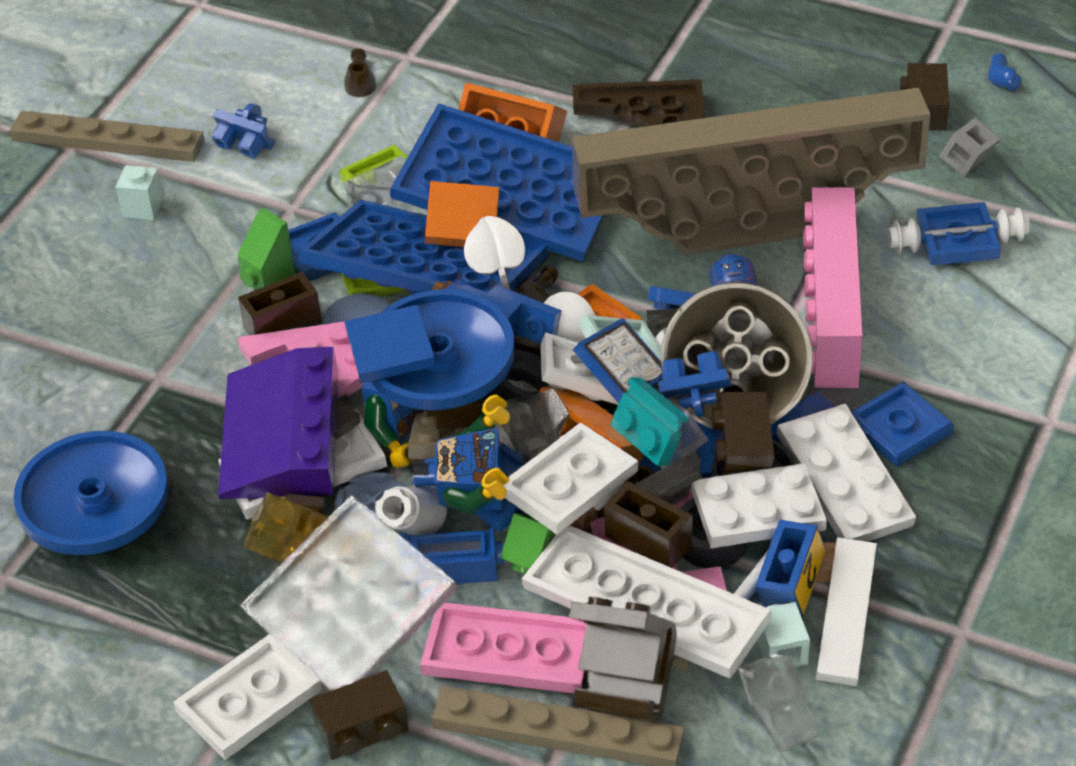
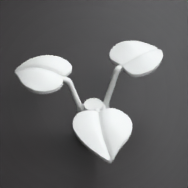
[464,216,595,343]

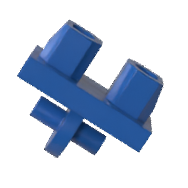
[211,103,276,159]
[658,351,732,417]

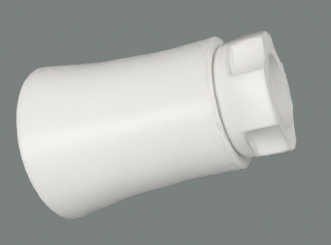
[375,484,447,535]

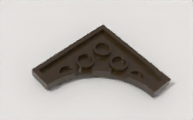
[573,79,705,128]

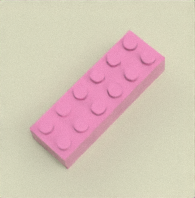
[803,187,862,388]

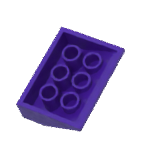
[218,347,339,499]

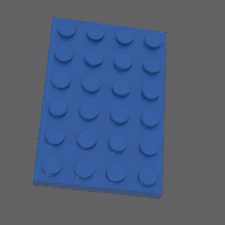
[390,103,605,262]
[299,199,548,294]

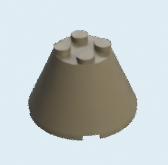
[661,282,813,429]

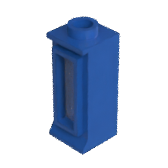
[400,526,504,587]

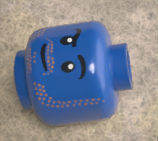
[709,254,757,287]

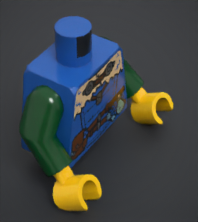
[361,381,426,468]
[413,395,510,515]

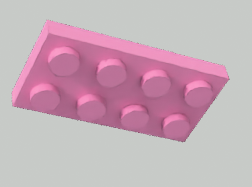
[420,602,587,694]

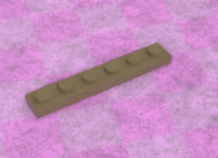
[9,110,205,162]
[431,686,684,766]

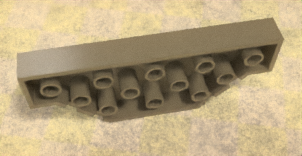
[572,88,930,255]

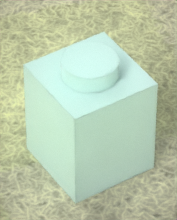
[115,165,164,220]
[758,602,810,672]

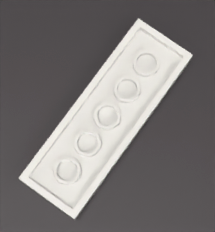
[522,525,772,679]

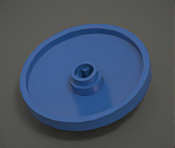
[370,289,515,410]
[13,431,169,555]

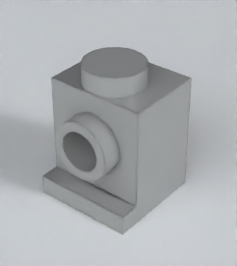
[939,118,1000,177]

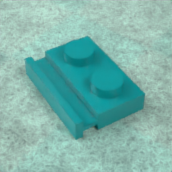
[610,377,689,466]

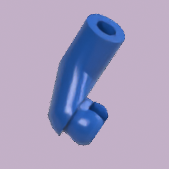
[988,54,1022,91]

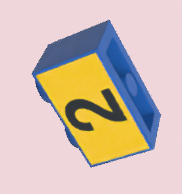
[755,519,826,618]

